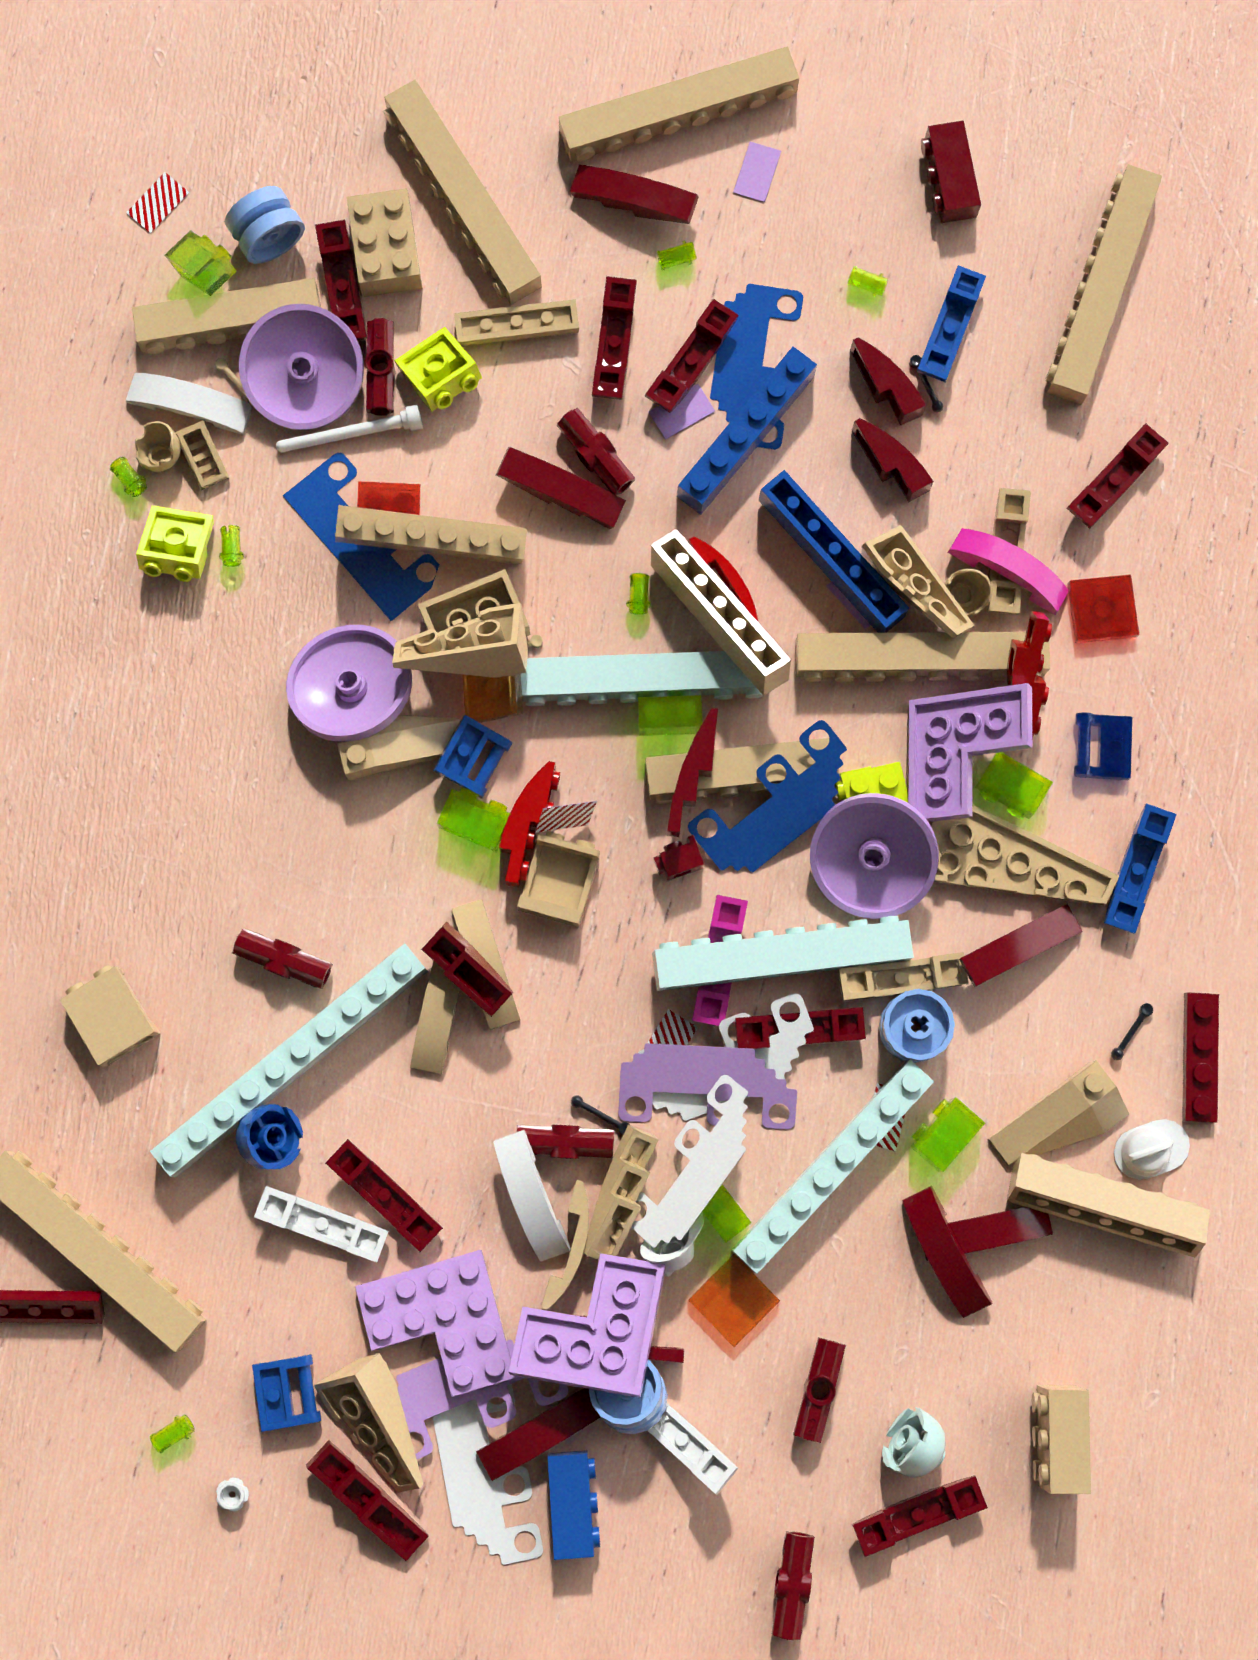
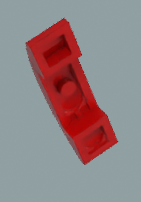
[688,536,758,622]

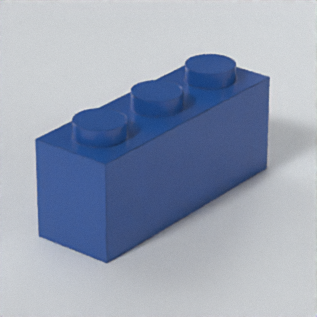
[547,1450,600,1560]

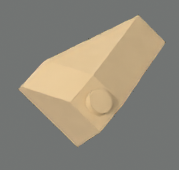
[861,525,974,638]
[392,603,528,677]
[337,715,461,781]
[988,1060,1129,1165]
[314,1353,423,1493]

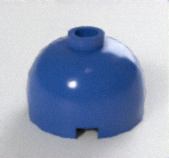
[236,1104,303,1169]

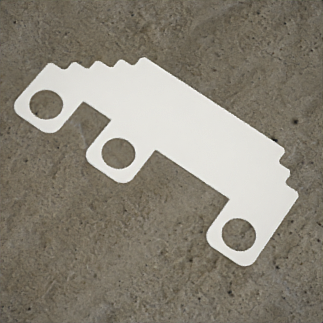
[638,993,814,1121]
[631,1075,748,1248]
[433,1384,543,1565]

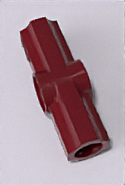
[365,318,396,416]
[557,408,635,495]
[232,928,333,989]
[517,1125,614,1159]
[793,1337,846,1443]
[771,1531,815,1640]

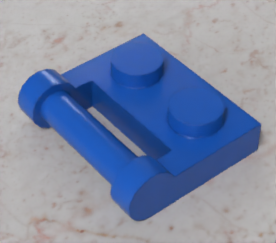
[433,715,512,798]
[252,1354,322,1432]

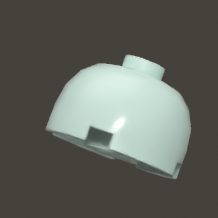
[882,1407,946,1477]

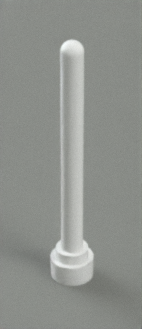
[276,404,423,453]

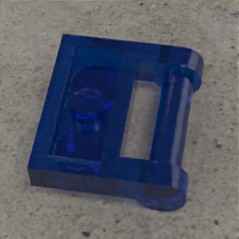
[1074,712,1133,780]

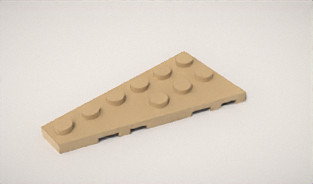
[930,804,1119,906]

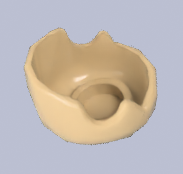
[135,421,181,473]
[944,569,993,616]

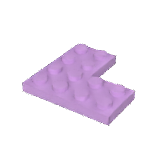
[908,683,1032,822]
[355,1250,516,1397]
[508,1253,666,1398]

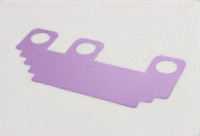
[618,1043,797,1129]
[396,1339,568,1459]

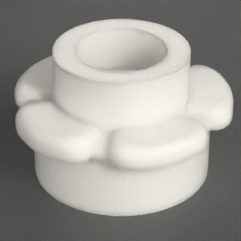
[216,1477,249,1511]

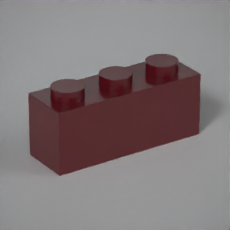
[921,120,981,223]

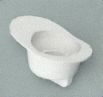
[1114,1119,1190,1180]
[640,1212,704,1277]

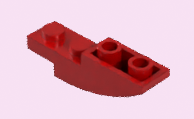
[1007,611,1052,740]
[499,761,561,888]

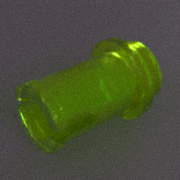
[656,240,697,270]
[847,266,888,297]
[109,457,147,497]
[219,525,244,567]
[626,573,651,615]
[150,1414,195,1454]

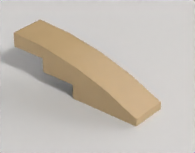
[584,1125,659,1260]

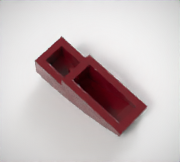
[850,337,926,426]
[852,418,934,502]
[421,922,513,1017]

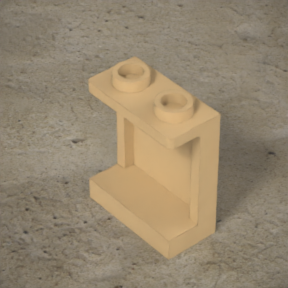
[517,831,600,927]
[60,965,160,1068]

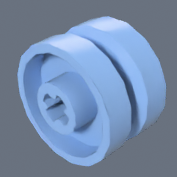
[224,186,305,264]
[878,989,955,1063]
[589,1359,668,1434]

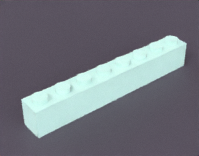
[518,651,764,707]
[652,916,914,991]
[731,1059,934,1274]

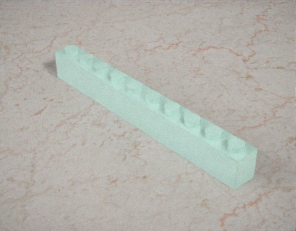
[150,943,428,1177]

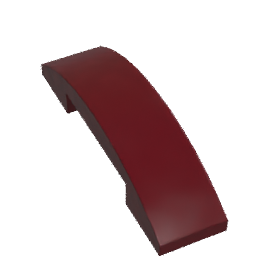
[315,219,367,341]
[592,276,637,400]
[645,299,739,413]
[1066,423,1169,529]
[735,1007,866,1049]
[325,1139,443,1252]
[902,1185,993,1318]
[924,1206,1053,1261]
[476,1388,601,1481]
[852,1475,988,1557]

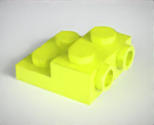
[394,327,482,412]
[136,505,214,582]
[835,761,908,803]

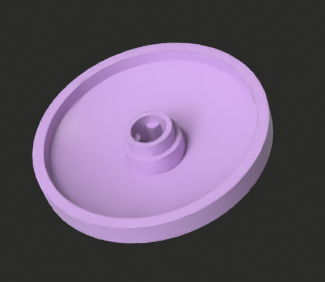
[239,304,364,430]
[286,625,412,742]
[810,793,939,919]

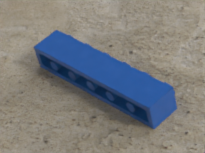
[677,346,817,515]
[759,470,909,633]

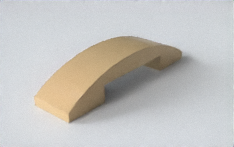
[988,488,1031,614]
[452,899,520,1030]
[838,952,969,1001]
[410,961,460,1074]
[541,1180,589,1310]

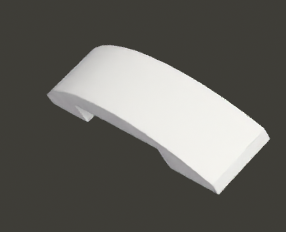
[126,373,253,435]
[493,1130,571,1262]
[254,1186,389,1262]
[647,1403,739,1495]

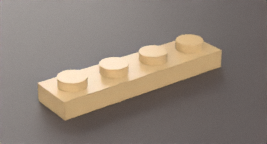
[454,299,579,346]

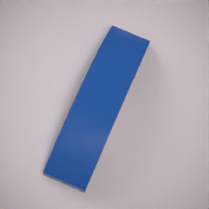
[917,265,986,382]
[1104,803,1177,934]

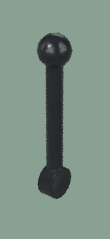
[909,355,944,413]
[1111,1003,1153,1060]
[571,1095,630,1135]

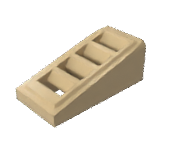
[175,421,229,490]

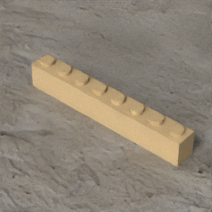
[558,46,800,162]
[383,79,542,305]
[1045,164,1162,405]
[795,632,1050,682]
[0,1150,207,1352]

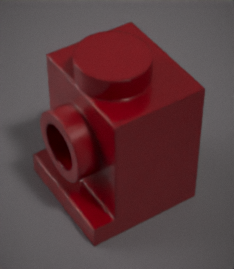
[653,835,704,881]

